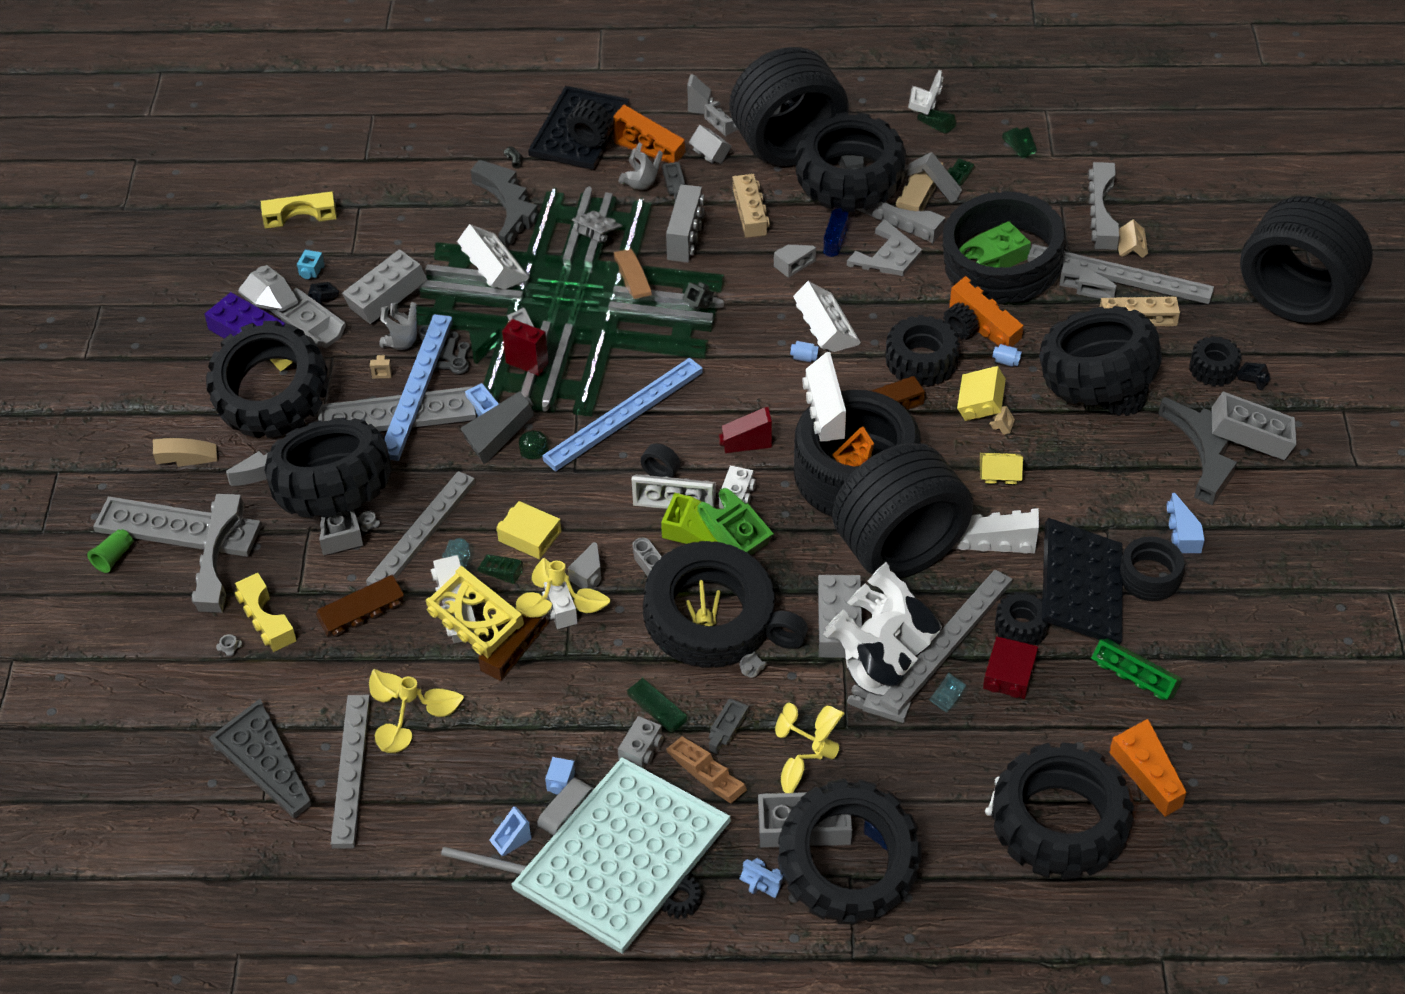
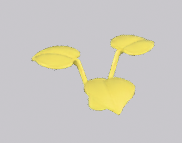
[516,558,611,617]
[369,669,464,753]
[775,703,845,793]

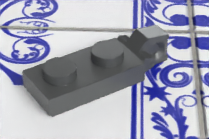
[661,162,685,202]
[709,698,749,754]

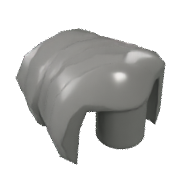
[739,651,768,678]

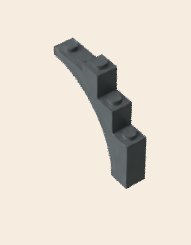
[471,160,539,248]
[1158,397,1237,506]

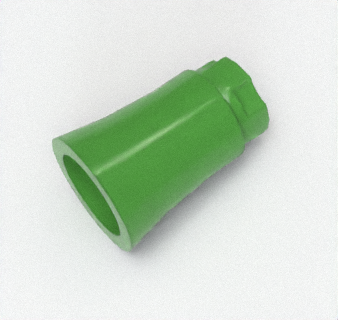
[87,529,133,573]

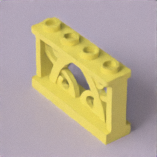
[426,566,524,658]

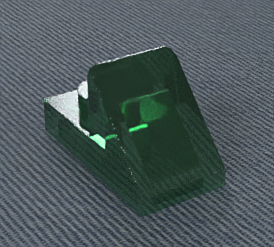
[1002,127,1037,158]

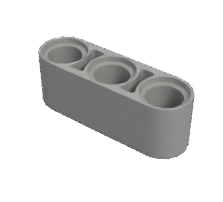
[633,538,662,576]
[537,778,594,836]

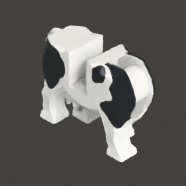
[823,562,942,695]

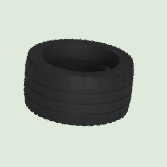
[1120,536,1184,601]

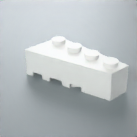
[952,508,1039,553]
[431,555,476,643]

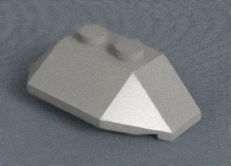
[238,265,299,311]

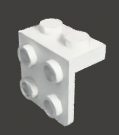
[908,70,944,115]

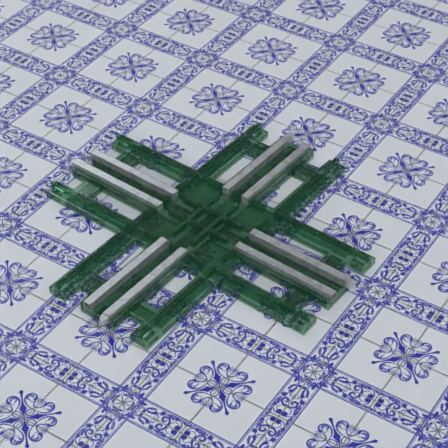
[416,186,724,417]

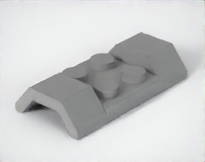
[269,287,346,348]

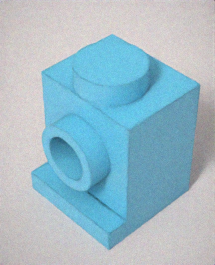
[297,250,325,279]

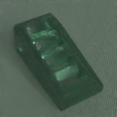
[917,109,956,134]
[477,554,524,584]

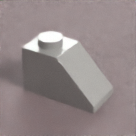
[687,74,714,114]
[774,245,816,278]
[568,542,601,589]

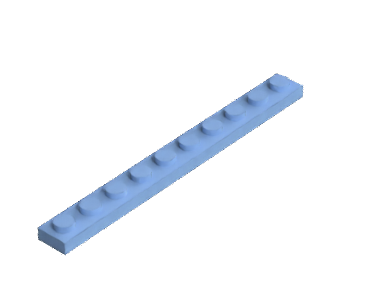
[384,314,453,461]
[542,358,703,472]

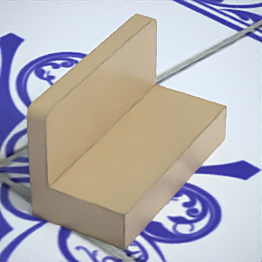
[1118,219,1148,258]

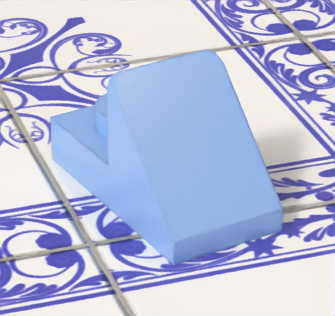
[465,383,499,417]

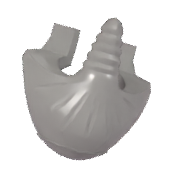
[618,143,663,190]
[380,302,417,350]

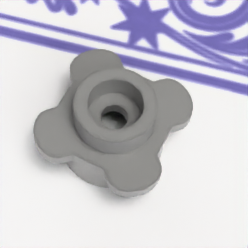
[357,511,380,532]
[216,634,242,656]

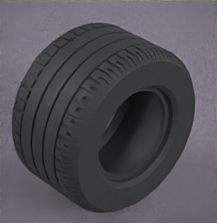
[729,47,849,166]
[1240,196,1373,323]
[794,390,921,517]
[832,443,973,578]

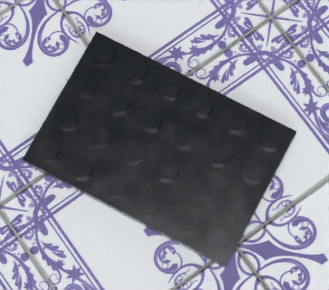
[528,86,630,169]
[1042,518,1122,645]

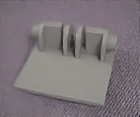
[572,211,622,243]

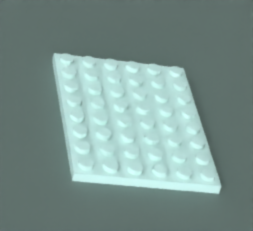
[512,757,731,954]

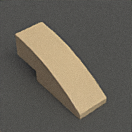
[153,438,217,467]

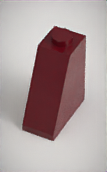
[719,407,772,453]

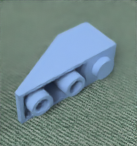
[1167,493,1204,553]

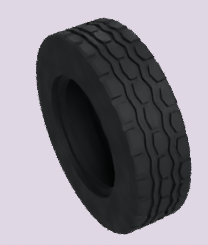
[643,541,775,668]

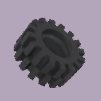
[943,302,979,339]
[662,875,701,919]

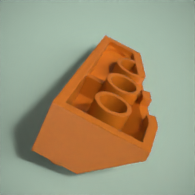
[833,427,874,466]

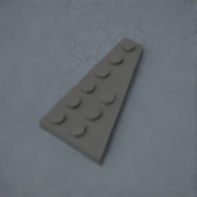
[209,699,311,819]

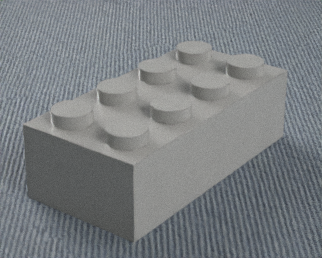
[666,184,705,263]
[342,249,427,324]
[1211,392,1296,460]
[818,575,862,658]
[758,793,852,847]

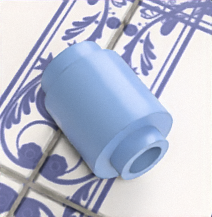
[790,341,819,363]
[992,344,1022,367]

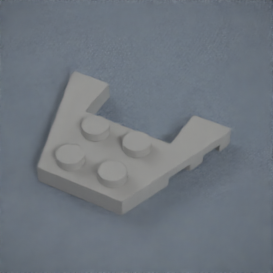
[847,219,922,276]

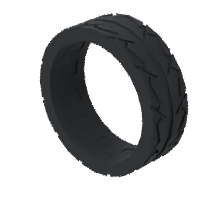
[943,191,1064,303]

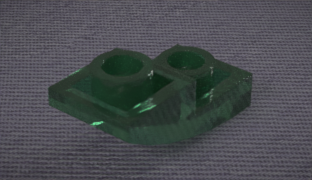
[948,158,974,186]

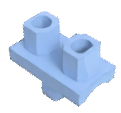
[740,858,784,898]

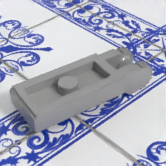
[847,685,911,723]

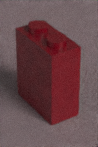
[502,319,549,376]
[983,636,1038,699]

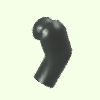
[504,146,522,169]

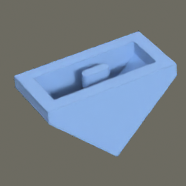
[490,807,531,856]

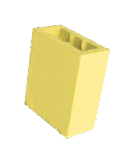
[957,366,1006,421]
[496,501,561,559]

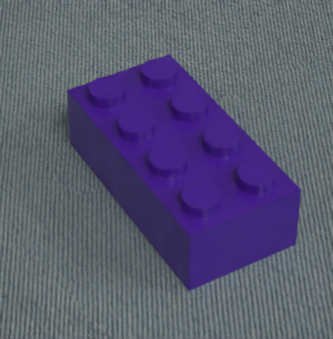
[205,292,285,339]

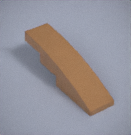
[614,249,652,299]
[666,736,746,803]

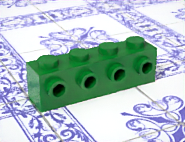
[1091,638,1183,700]

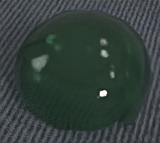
[518,430,548,459]

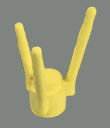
[686,580,721,626]

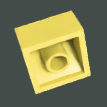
[980,453,1023,484]

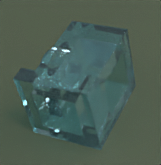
[442,538,471,568]
[929,673,966,713]

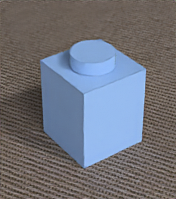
[545,757,575,795]

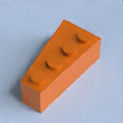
[613,105,685,163]

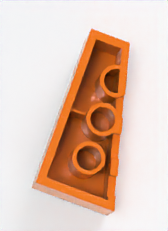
[949,276,1024,347]
[1109,719,1186,817]

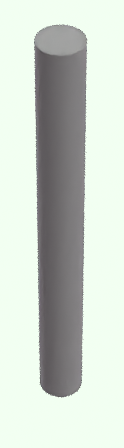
[441,847,527,874]

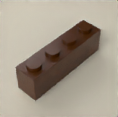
[870,376,925,410]
[316,574,404,637]
[478,613,549,681]

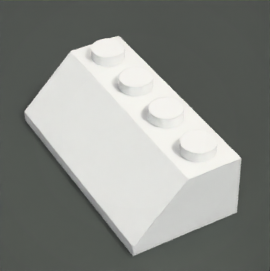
[457,224,529,289]
[793,281,861,352]
[802,352,846,442]
[632,474,716,509]

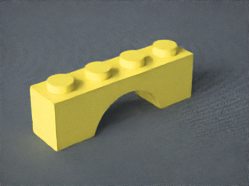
[261,192,336,228]
[235,573,296,652]

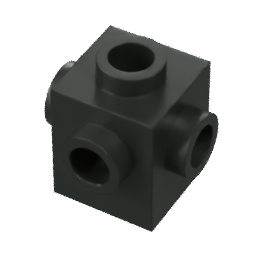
[682,282,714,310]

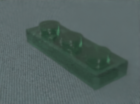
[627,678,688,733]

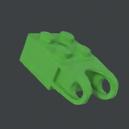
[959,221,1031,268]
[698,488,773,556]

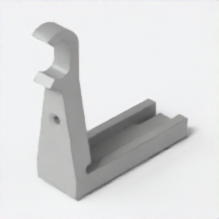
[904,152,962,203]

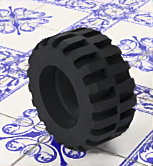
[885,315,960,386]

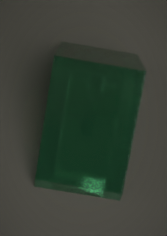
[469,327,500,364]

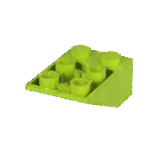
[661,493,718,544]

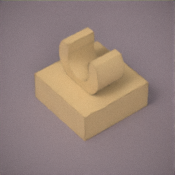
[370,355,392,379]
[990,406,1015,434]

